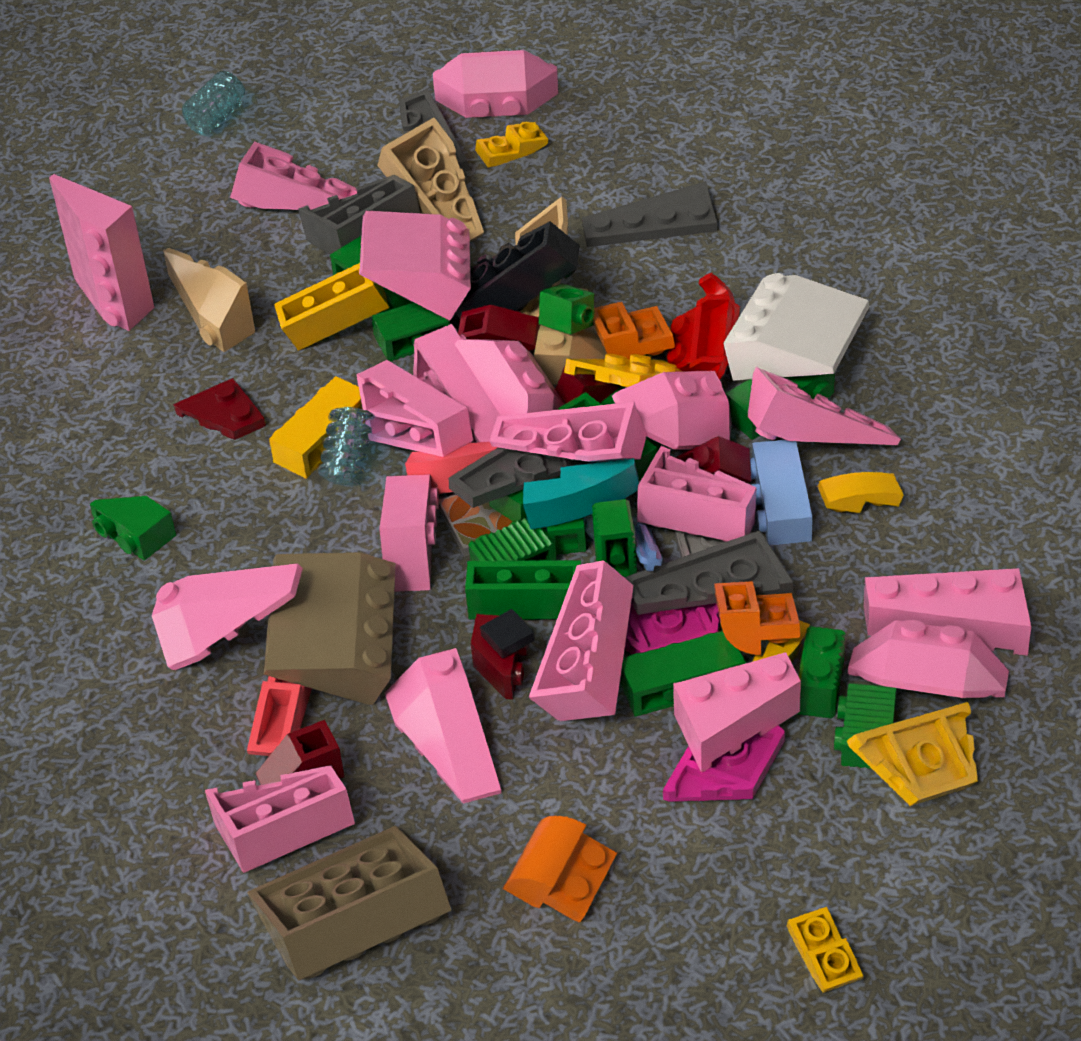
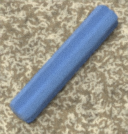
[634,522,663,572]

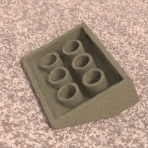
[263,552,396,705]
[247,825,452,981]

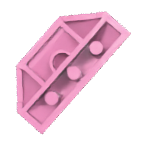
[433,50,558,118]
[455,339,565,416]
[612,371,732,450]
[847,620,1009,698]

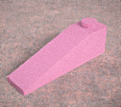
[230,142,357,210]
[748,367,901,445]
[490,402,647,462]
[152,564,303,670]
[385,648,502,804]

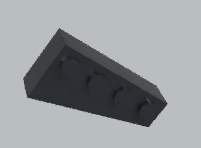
[454,221,580,319]

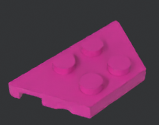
[624,603,720,655]
[663,725,785,802]

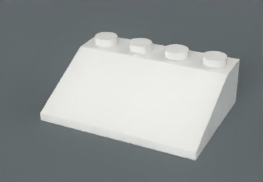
[723,273,870,381]

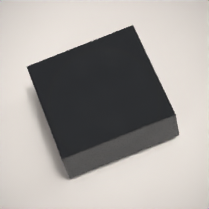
[480,609,535,659]

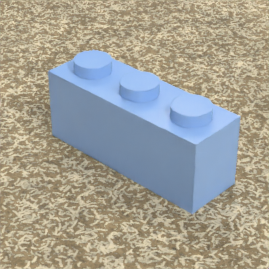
[750,440,813,545]

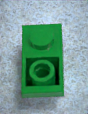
[90,496,176,561]

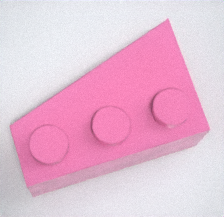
[357,360,473,457]
[637,445,757,542]
[380,474,439,592]
[673,652,801,773]
[205,766,355,873]

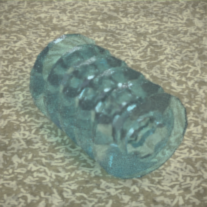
[182,71,245,136]
[318,407,375,486]

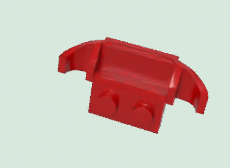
[667,272,740,380]

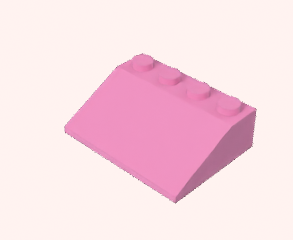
[49,174,155,331]
[359,211,471,320]

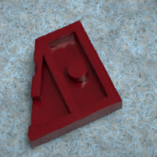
[173,378,266,440]

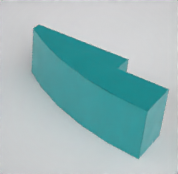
[523,458,640,529]

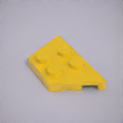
[564,354,683,387]
[847,702,978,806]

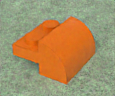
[593,302,675,359]
[714,581,800,655]
[503,816,617,922]

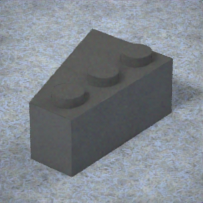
[298,175,421,254]

